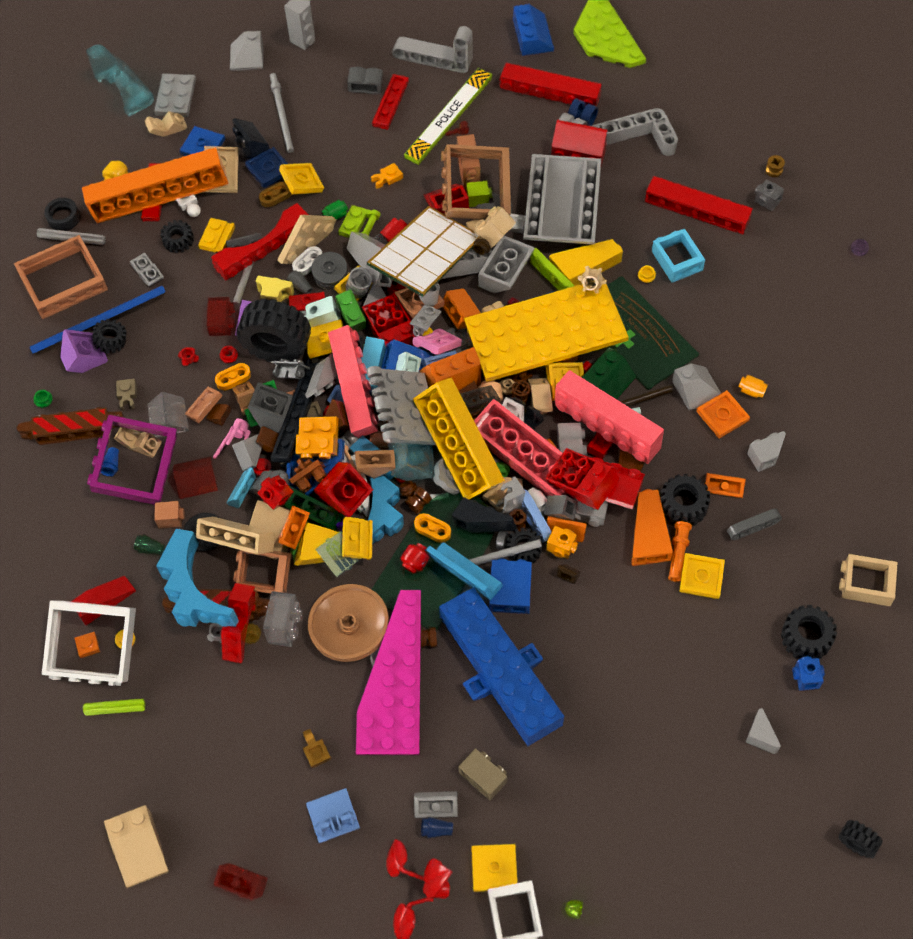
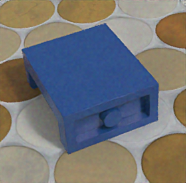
[489,558,532,614]

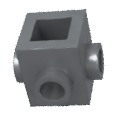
[755,179,784,211]

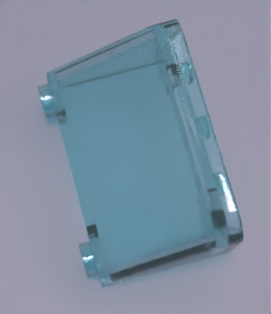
[86,45,154,117]

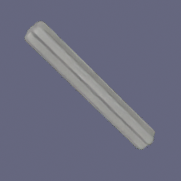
[37,228,105,245]

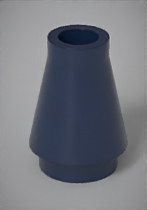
[421,817,453,839]

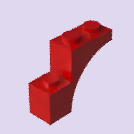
[221,583,255,663]

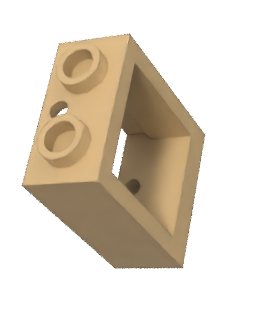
[839,554,897,606]

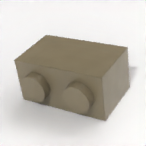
[458,749,507,801]

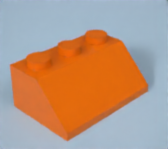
[419,347,481,391]

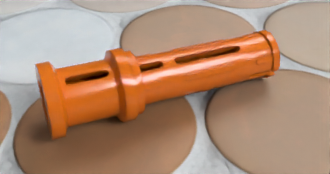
[668,521,692,582]

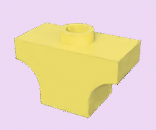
[256,276,294,302]

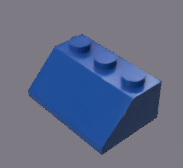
[513,4,554,56]

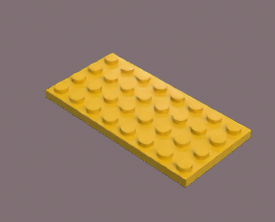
[464,280,629,382]

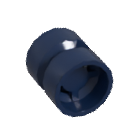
[568,98,598,126]

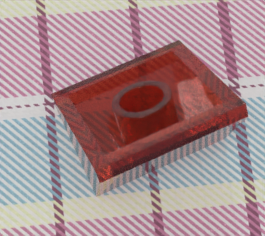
[173,456,218,499]

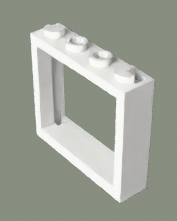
[42,600,136,686]

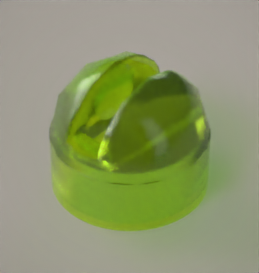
[565,900,583,919]

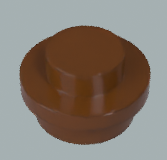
[398,480,417,497]

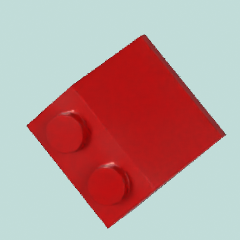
[314,462,373,517]

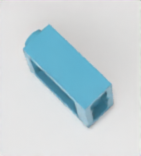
[652,229,705,283]

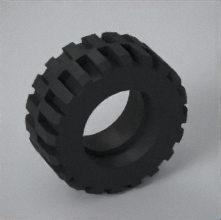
[236,299,311,362]

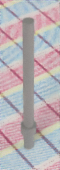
[270,73,294,153]

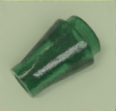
[134,534,165,555]

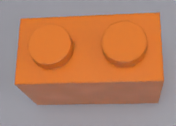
[443,289,481,330]

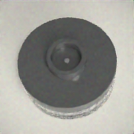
[311,252,348,290]

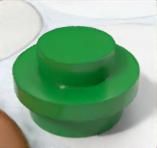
[34,390,53,408]

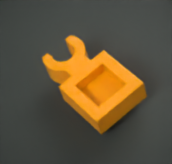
[371,163,403,189]

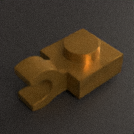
[303,729,331,769]

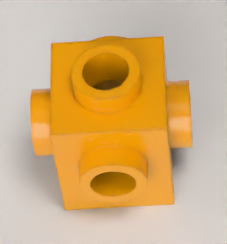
[546,526,578,559]

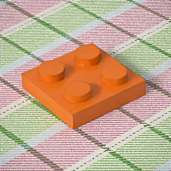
[696,390,750,439]

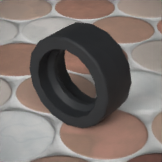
[44,197,80,231]

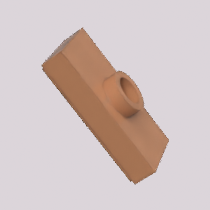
[185,386,223,423]

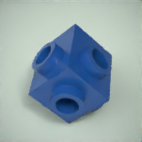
[792,656,825,690]

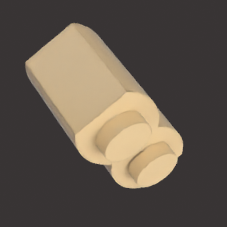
[474,206,516,248]

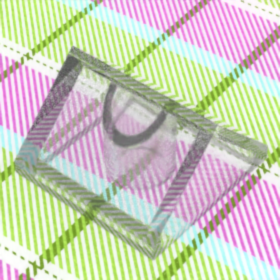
[147,392,189,437]

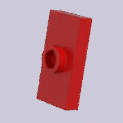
[289,292,325,311]

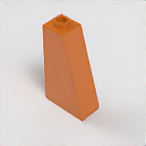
[631,489,673,566]

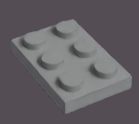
[154,74,196,117]

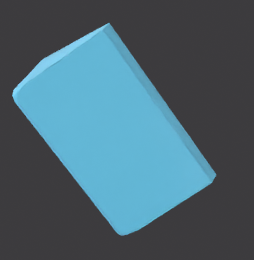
[227,467,256,509]

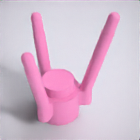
[213,419,251,459]

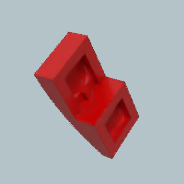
[587,432,614,459]

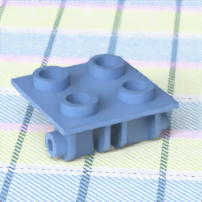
[306,788,360,843]

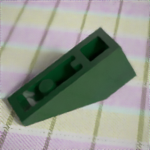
[284,485,344,531]

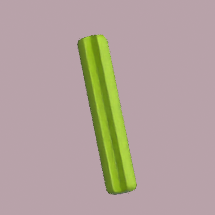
[83,699,145,716]

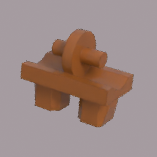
[289,458,326,493]

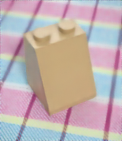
[249,500,290,560]

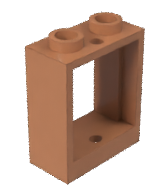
[457,134,480,191]
[233,550,292,595]

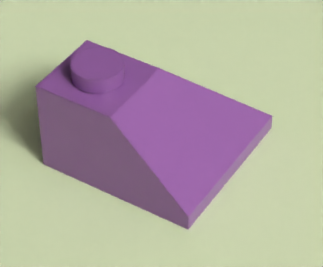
[60,329,108,373]

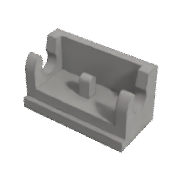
[496,477,526,514]

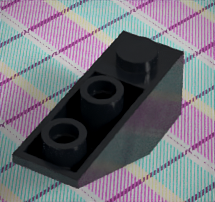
[451,497,517,533]

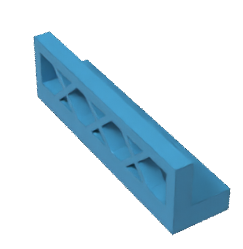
[426,542,503,601]

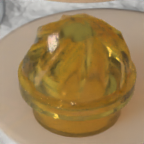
[245,623,261,644]

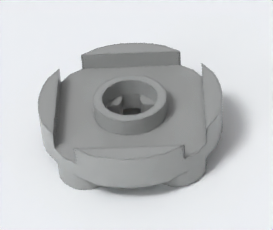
[433,458,460,495]

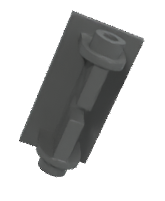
[226,233,262,248]
[271,359,310,379]

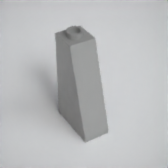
[347,232,393,287]

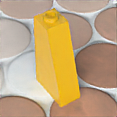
[549,239,623,286]

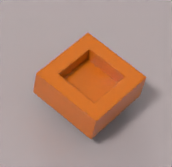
[75,632,100,658]

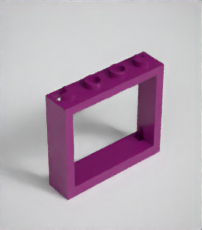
[87,415,177,505]

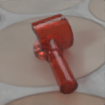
[446,121,469,136]

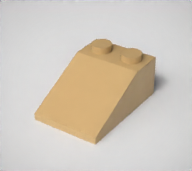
[104,805,169,888]

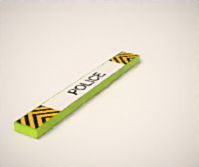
[404,68,492,165]

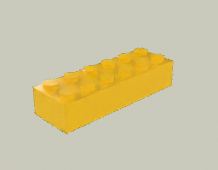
[413,377,505,500]

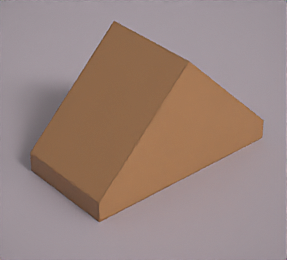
[232,381,255,409]
[355,450,396,479]

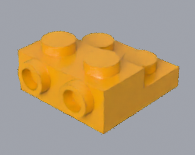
[296,416,339,460]

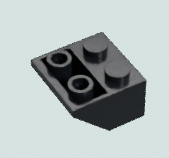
[232,118,270,159]

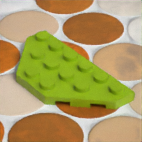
[574,0,646,68]

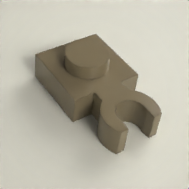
[116,379,137,411]

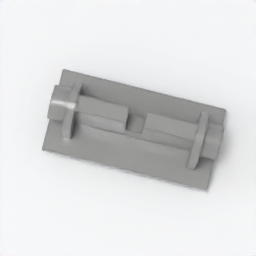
[410,305,441,336]

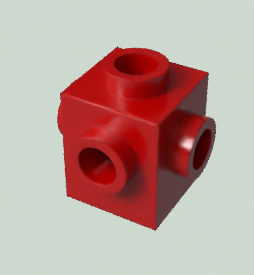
[258,475,294,510]

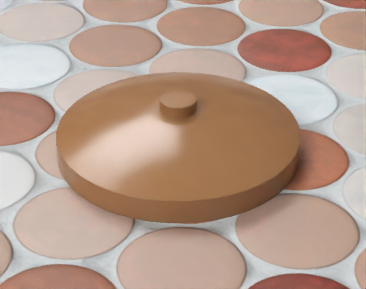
[308,584,389,662]

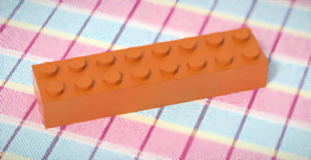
[82,147,229,223]

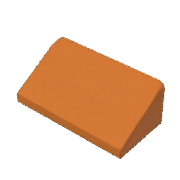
[705,473,746,498]
[278,505,310,550]
[547,516,587,543]

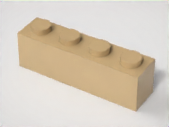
[196,517,275,554]

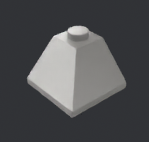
[230,31,263,71]
[672,363,721,411]

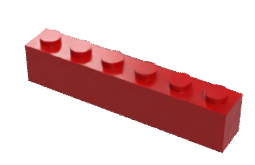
[500,63,602,106]
[645,176,753,235]

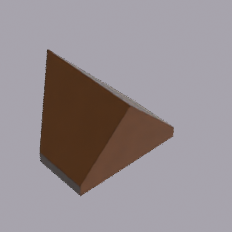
[325,399,350,434]

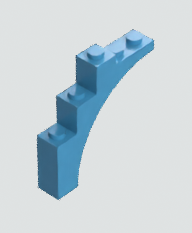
[349,435,404,545]
[156,529,239,627]

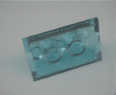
[388,442,435,481]

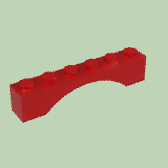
[211,203,308,280]

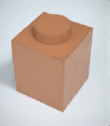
[155,501,185,529]

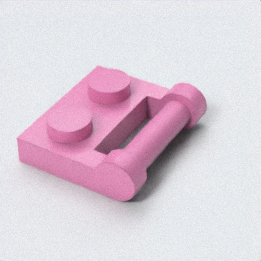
[413,328,462,355]

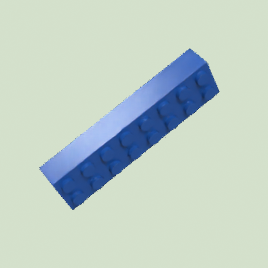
[439,587,564,746]

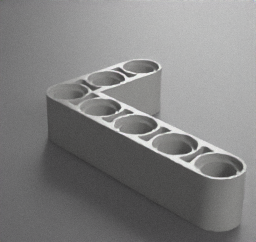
[392,26,473,73]
[591,108,678,156]
[416,249,492,306]

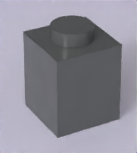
[544,495,578,521]

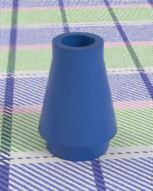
[101,447,119,476]

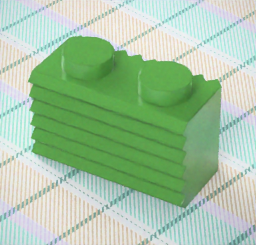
[335,290,367,332]

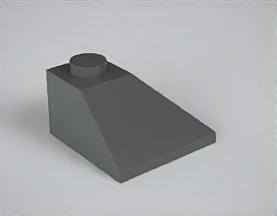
[248,382,293,433]

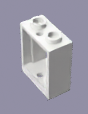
[487,881,543,939]

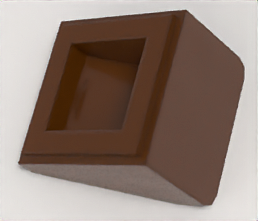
[206,404,231,426]
[256,426,279,453]

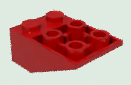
[362,293,416,347]
[545,448,620,510]

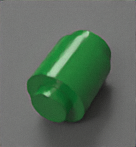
[321,199,348,221]

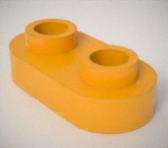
[215,363,251,390]
[414,513,451,543]

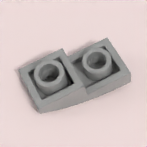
[130,253,164,287]

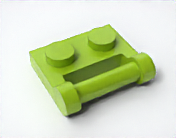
[339,205,381,238]

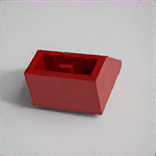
[424,184,469,215]

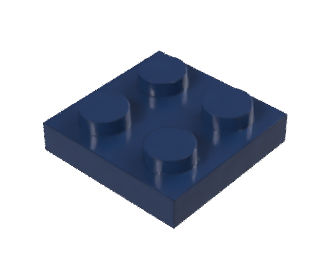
[245,147,288,188]

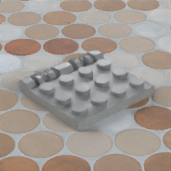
[366,366,436,445]

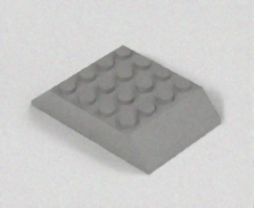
[523,154,601,245]

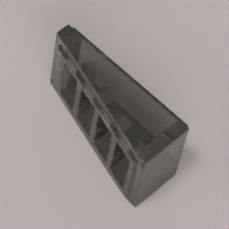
[460,385,500,414]

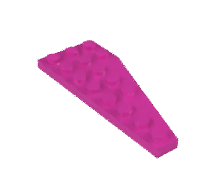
[356,590,421,755]

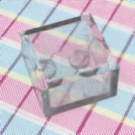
[263,591,302,647]

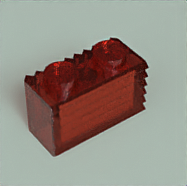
[206,297,235,336]
[214,863,268,901]

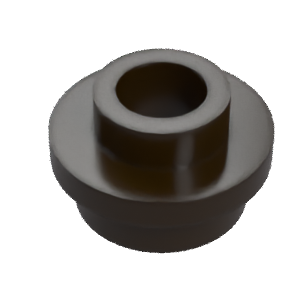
[473,238,491,255]

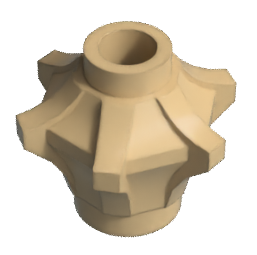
[578,265,607,294]

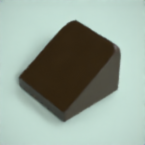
[557,564,581,584]

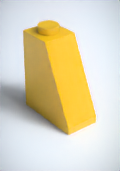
[294,523,345,566]

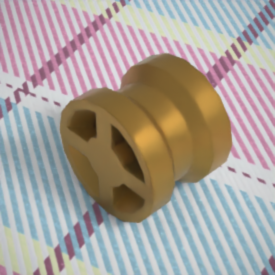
[766,155,785,177]

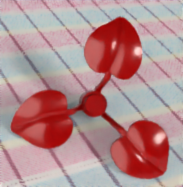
[387,839,452,939]

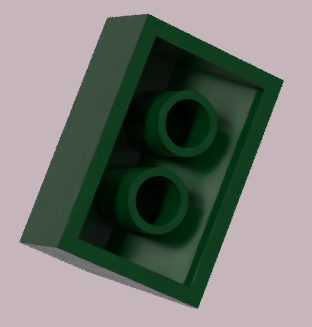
[582,347,636,399]

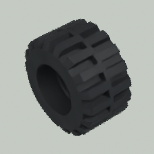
[660,474,710,526]
[781,605,837,659]

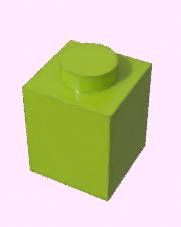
[466,181,492,207]

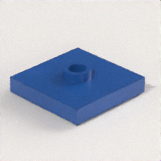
[179,126,225,156]

